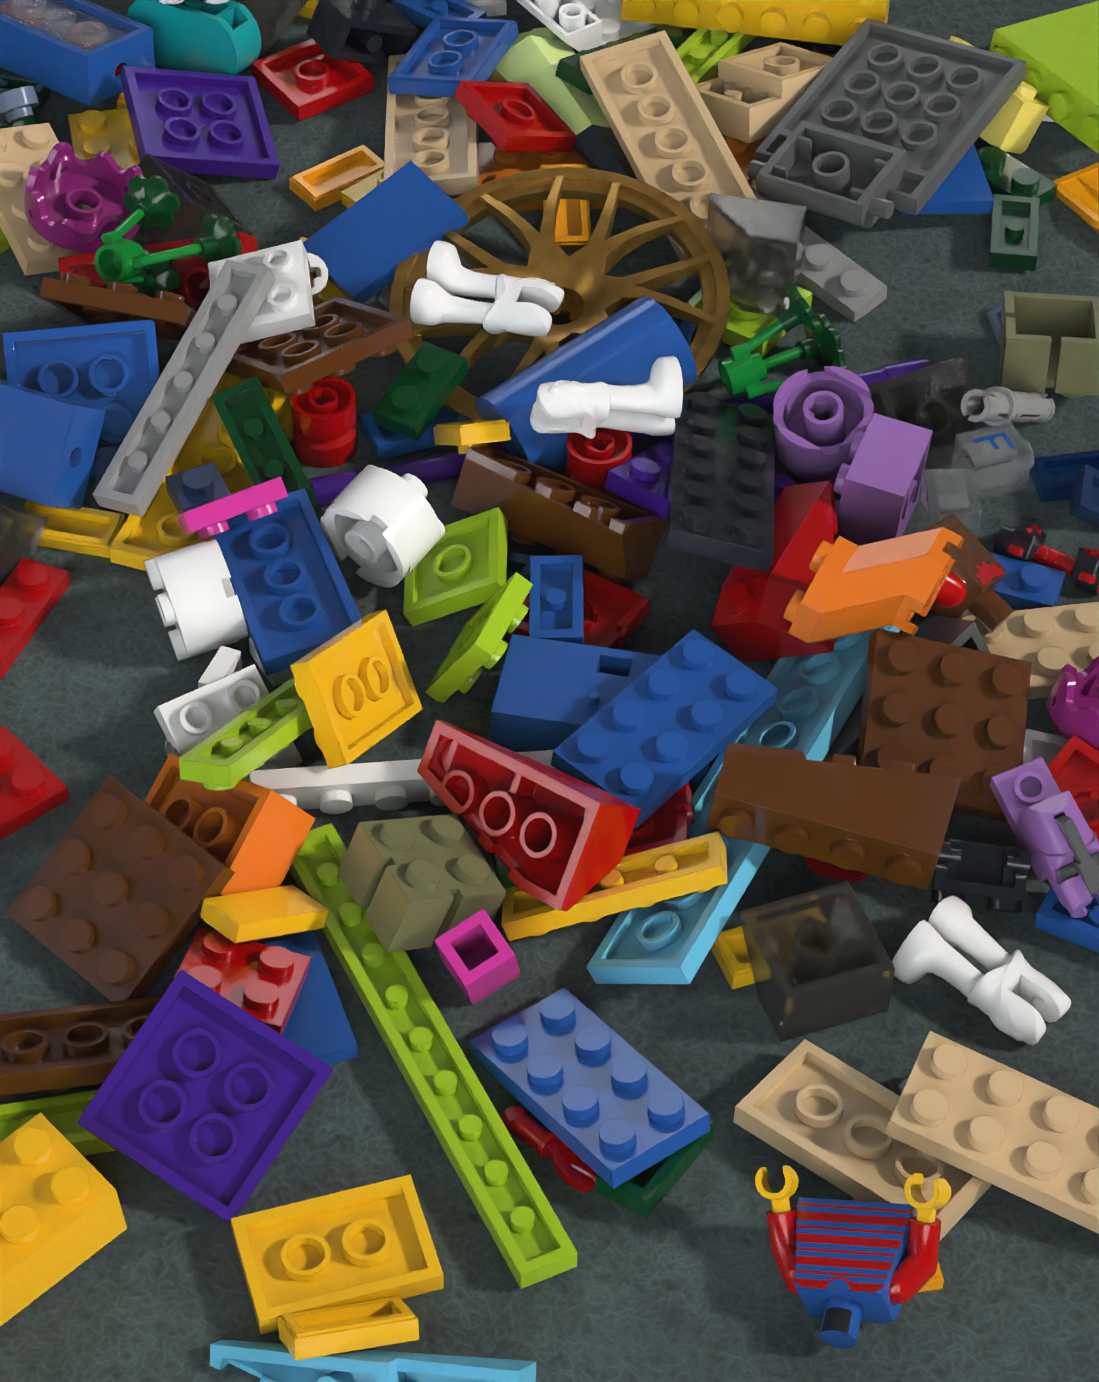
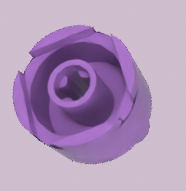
[773,366,875,485]

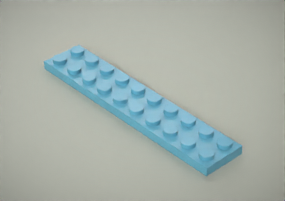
[586,626,900,984]

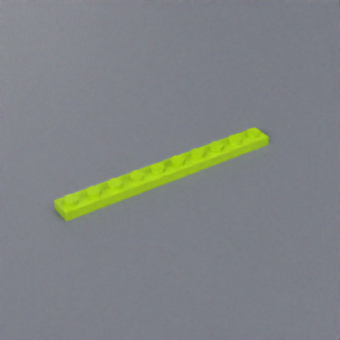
[289,823,578,1289]

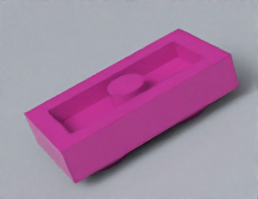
[176,477,288,540]

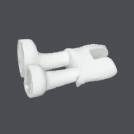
[410,240,564,337]
[530,356,683,439]
[890,895,1071,1046]

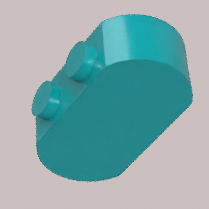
[126,0,261,75]

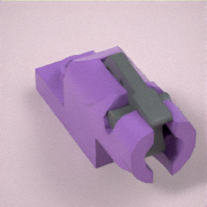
[989,757,1099,918]

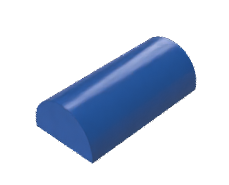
[476,296,697,471]

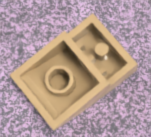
[694,42,833,143]

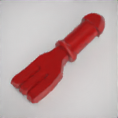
[501,1106,597,1194]

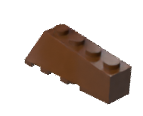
[450,446,666,584]
[705,742,964,890]

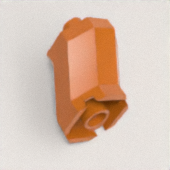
[783,527,965,644]

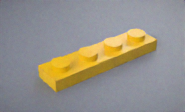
[501,831,727,942]

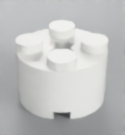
[320,465,445,587]
[144,539,249,662]

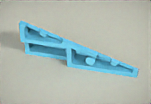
[210,1340,536,1382]

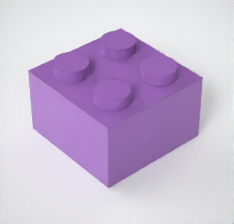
[833,413,933,546]

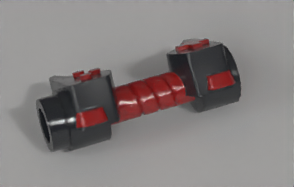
[993,519,1099,596]

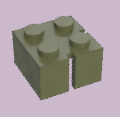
[998,291,1099,398]
[338,814,507,952]

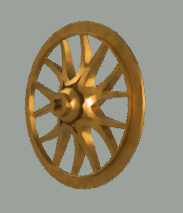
[389,167,730,420]

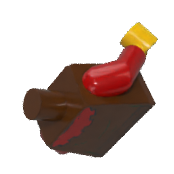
[919,513,1014,633]

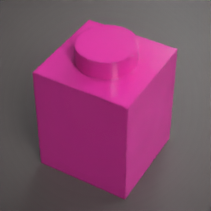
[434,908,521,1005]

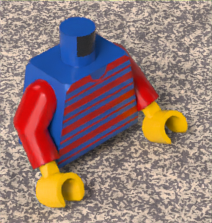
[755,1165,951,1349]

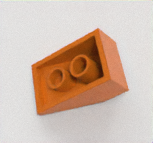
[144,753,316,896]

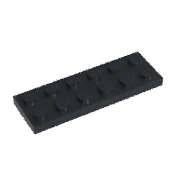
[664,392,775,572]

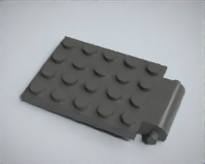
[747,18,1027,228]

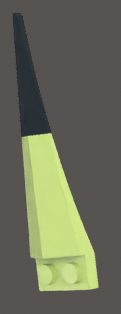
[487,27,650,223]

